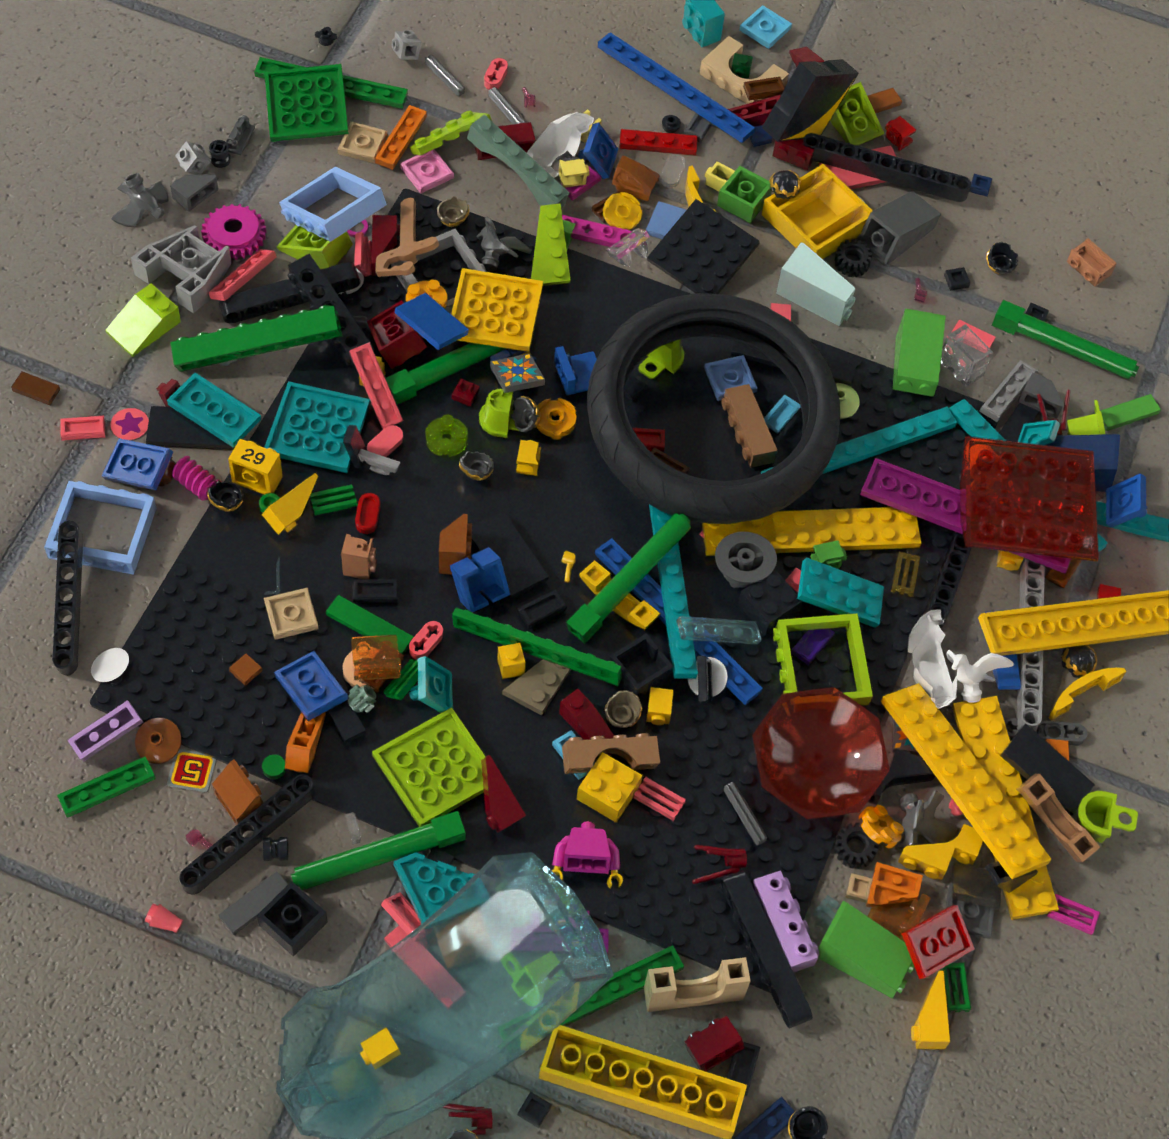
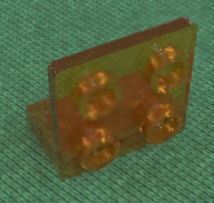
[351,635,401,680]
[867,893,931,941]

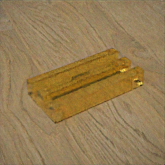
[891,552,920,597]

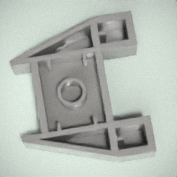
[131,225,232,313]

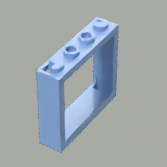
[279,167,387,242]
[44,481,157,575]

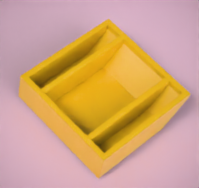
[761,164,873,259]

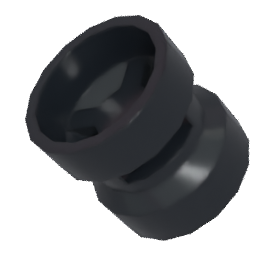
[209,140,231,168]
[263,837,288,861]

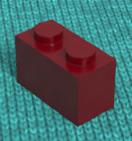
[684,1015,744,1072]

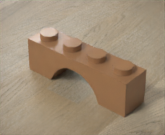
[562,733,660,774]
[1017,774,1100,862]

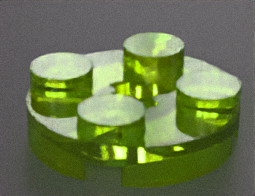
[425,414,468,456]

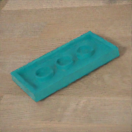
[167,373,261,448]
[797,557,884,628]

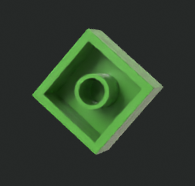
[717,166,772,224]

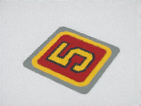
[167,749,216,792]

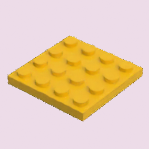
[451,268,543,352]

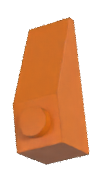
[285,712,326,773]

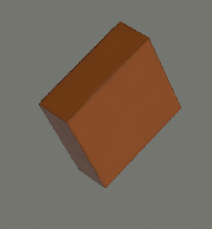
[229,654,262,686]

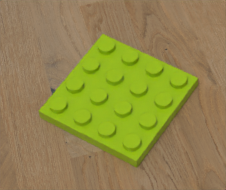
[372,707,485,827]

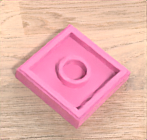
[400,149,454,194]

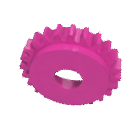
[201,204,266,260]

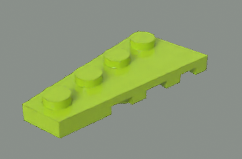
[409,110,492,155]
[531,203,570,286]

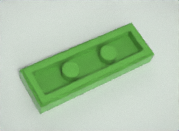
[1100,394,1161,431]

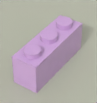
[67,700,143,762]

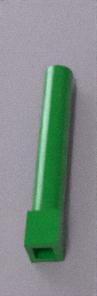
[991,300,1140,380]
[385,343,507,405]
[566,513,691,644]
[291,811,466,891]

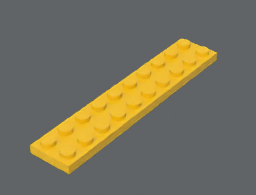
[702,507,921,556]
[978,590,1169,656]
[881,683,1051,879]
[952,696,1059,920]

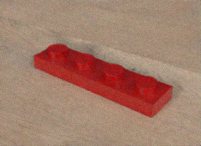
[619,129,697,155]

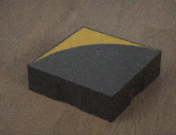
[762,59,859,142]

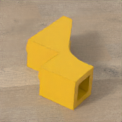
[898,824,983,880]

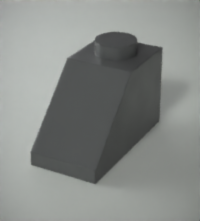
[170,175,218,212]
[1019,372,1064,418]

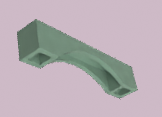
[467,115,570,208]

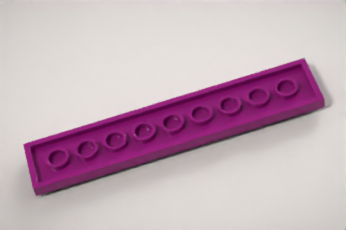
[860,458,1079,573]

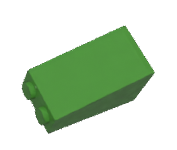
[893,308,946,397]
[818,901,914,999]

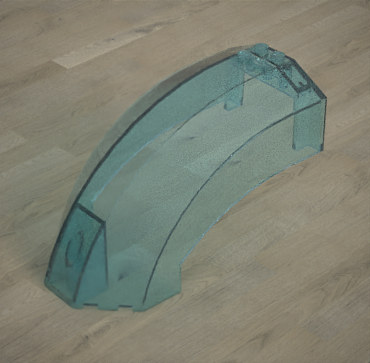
[276,852,614,1139]

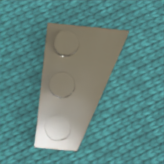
[503,659,572,715]

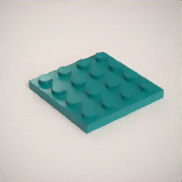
[264,381,370,473]

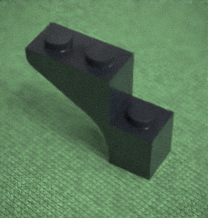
[855,749,935,805]

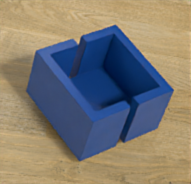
[450,547,510,612]

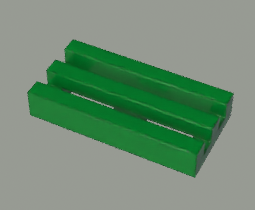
[310,484,357,515]
[383,659,418,700]
[940,963,971,1013]

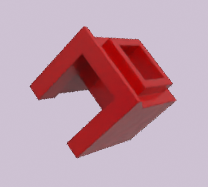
[885,116,916,151]

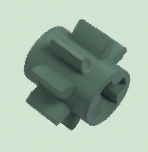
[348,684,376,713]

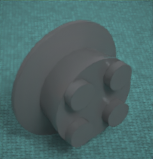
[715,532,777,588]

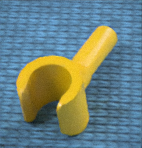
[561,551,576,583]

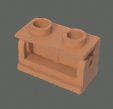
[1067,238,1116,286]
[341,534,377,580]

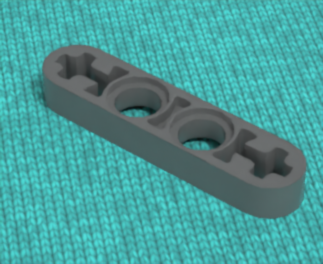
[1004,718,1087,745]

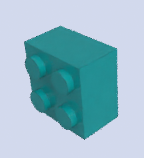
[682,0,725,48]

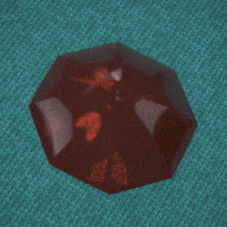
[752,687,890,819]

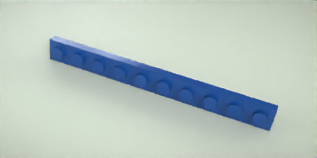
[598,32,755,143]
[595,538,763,705]

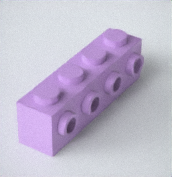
[752,871,819,973]

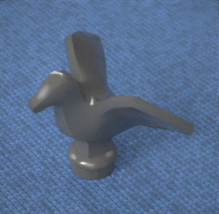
[111,173,168,227]
[477,217,532,271]
[896,790,958,848]

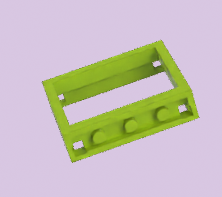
[773,613,873,712]

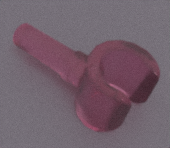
[522,87,536,108]
[914,278,927,303]
[186,829,212,849]

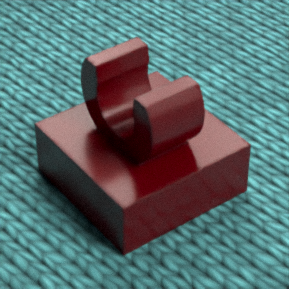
[156,379,181,407]
[452,379,480,407]

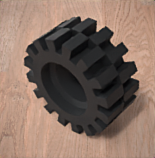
[834,239,873,277]
[834,823,879,869]

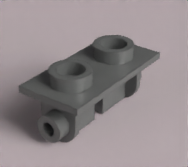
[226,115,255,155]

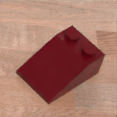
[367,300,427,369]

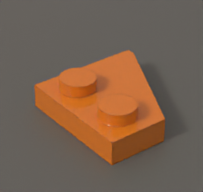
[866,862,923,907]

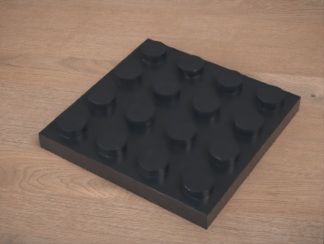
[647,199,760,294]

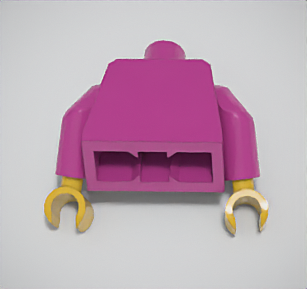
[549,821,623,888]

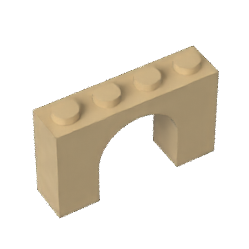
[700,36,789,104]
[644,957,750,1012]

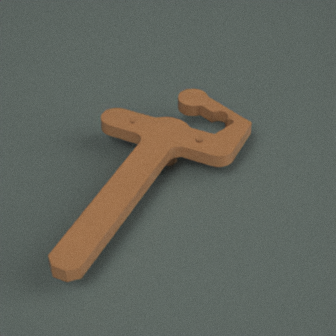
[376,198,439,277]

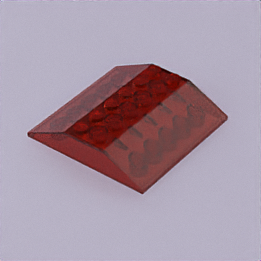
[960,436,1099,562]

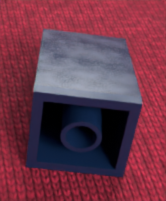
[1031,434,1120,492]

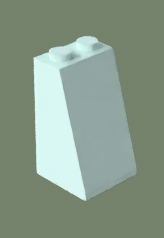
[776,242,856,326]

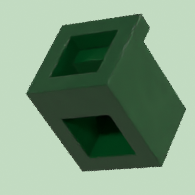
[731,53,753,79]

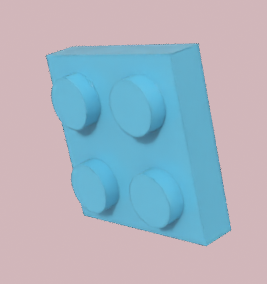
[739,5,792,49]

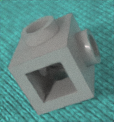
[392,30,421,60]
[175,141,211,175]

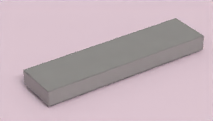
[980,360,1038,422]

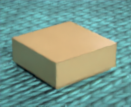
[846,873,872,903]

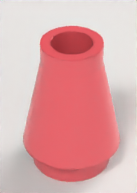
[145,903,183,933]

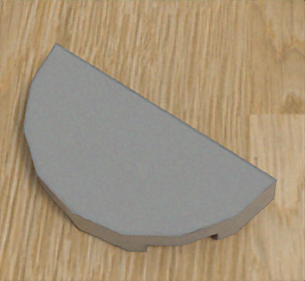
[358,449,400,475]

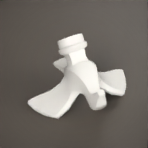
[946,650,1014,703]

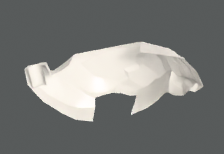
[527,112,594,178]
[908,610,957,709]

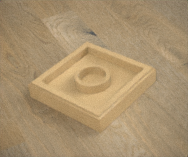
[338,121,387,164]
[264,588,319,640]

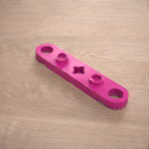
[562,215,636,250]

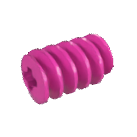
[172,456,222,501]

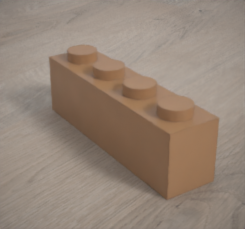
[721,384,777,468]

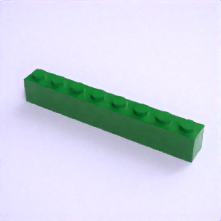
[170,305,342,372]

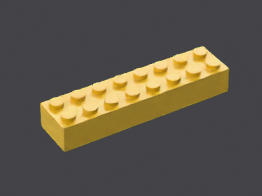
[539,1023,747,1139]

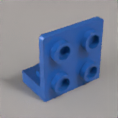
[554,346,597,395]

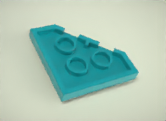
[393,852,489,927]

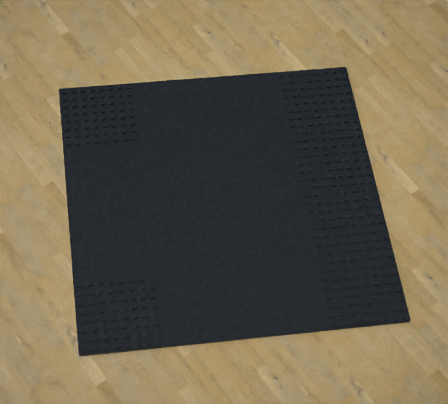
[90,189,998,993]

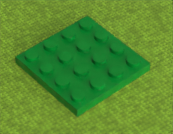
[264,64,349,142]

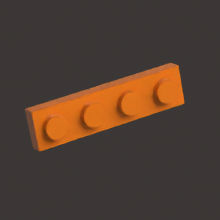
[375,105,427,170]

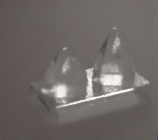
[607,228,650,266]

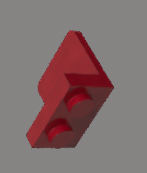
[772,139,814,170]

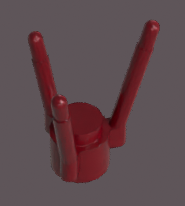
[1037,389,1071,435]
[692,845,747,884]
[439,1102,493,1135]

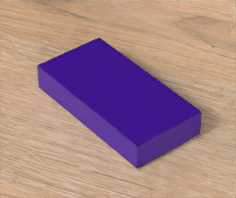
[791,628,835,666]

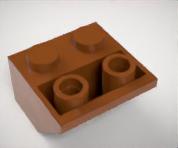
[439,514,472,574]
[212,760,264,825]

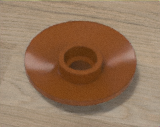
[135,718,182,764]

